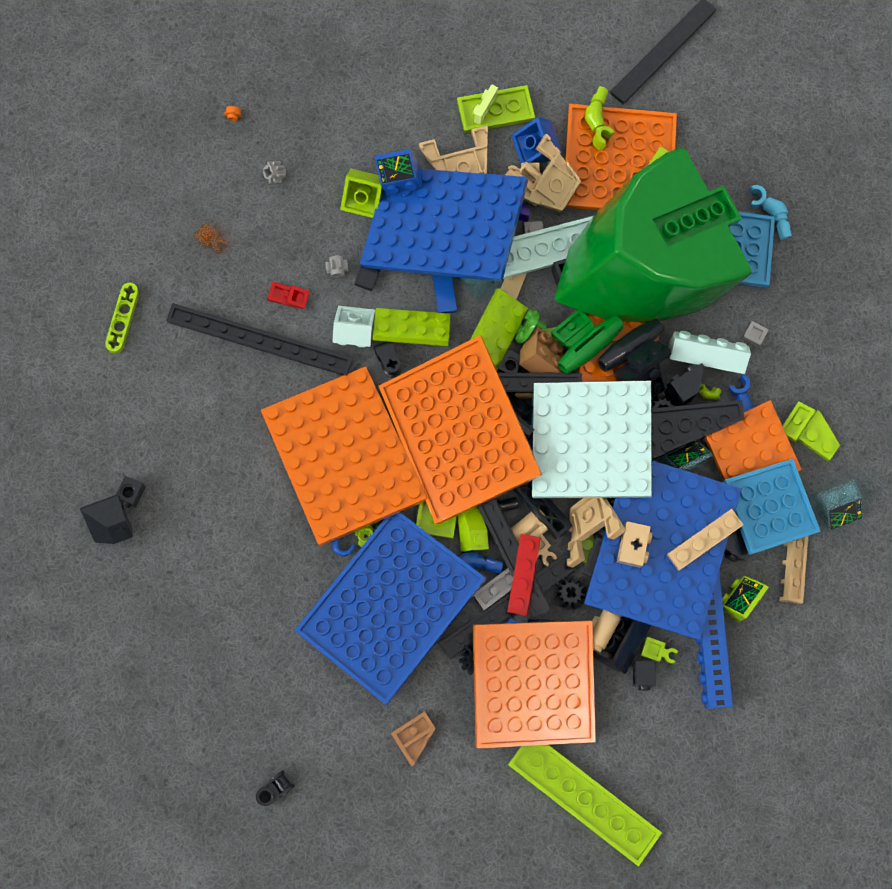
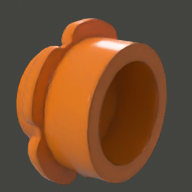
[224,106,242,121]

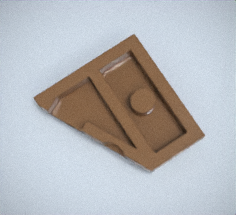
[391,711,436,767]

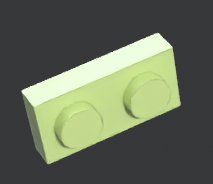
[473,85,498,125]

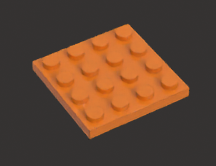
[704,400,802,481]

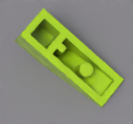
[458,506,489,552]

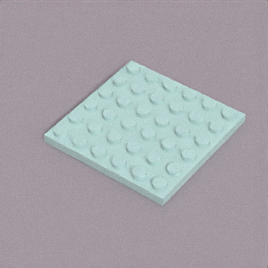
[532,381,652,498]

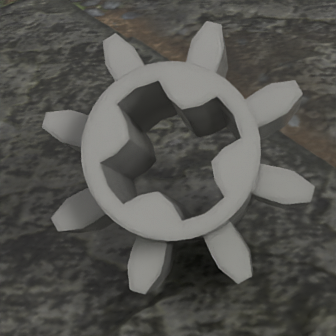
[263,161,286,183]
[325,255,349,278]

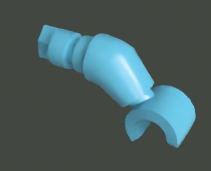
[749,185,792,240]

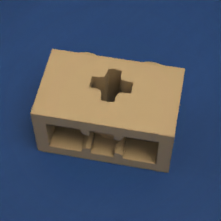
[616,522,652,568]

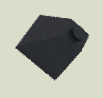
[80,494,133,544]

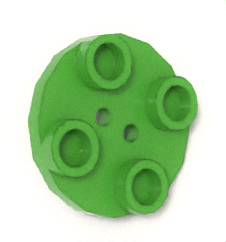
[515,309,547,344]

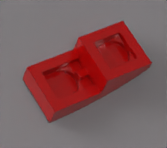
[267,281,310,309]

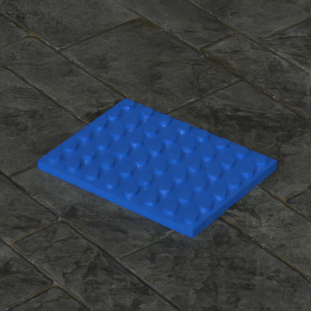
[360,169,528,282]
[584,460,742,640]
[294,512,486,705]

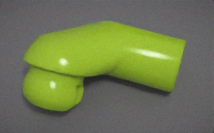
[699,384,721,400]

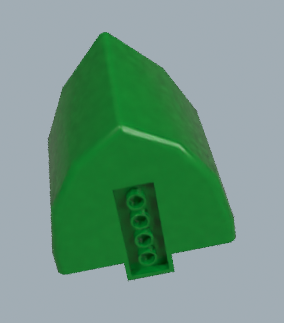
[555,147,751,323]

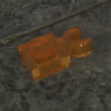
[193,222,228,254]

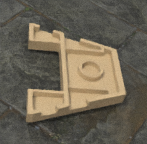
[419,126,488,174]
[523,134,581,212]
[567,498,626,568]

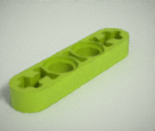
[105,283,139,354]

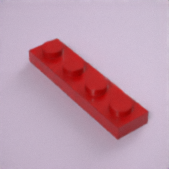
[507,534,541,616]

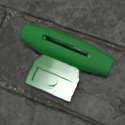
[551,310,624,374]

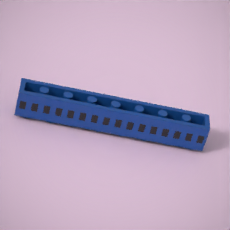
[695,573,733,709]

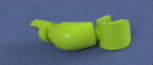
[585,86,614,150]

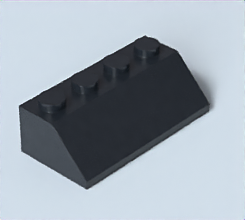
[593,616,651,674]

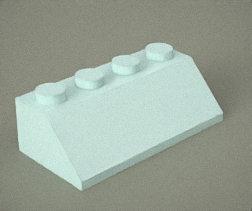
[668,331,751,374]

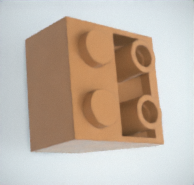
[519,326,563,373]

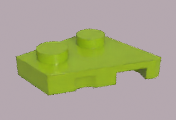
[798,410,840,461]

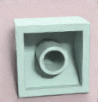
[333,305,375,347]

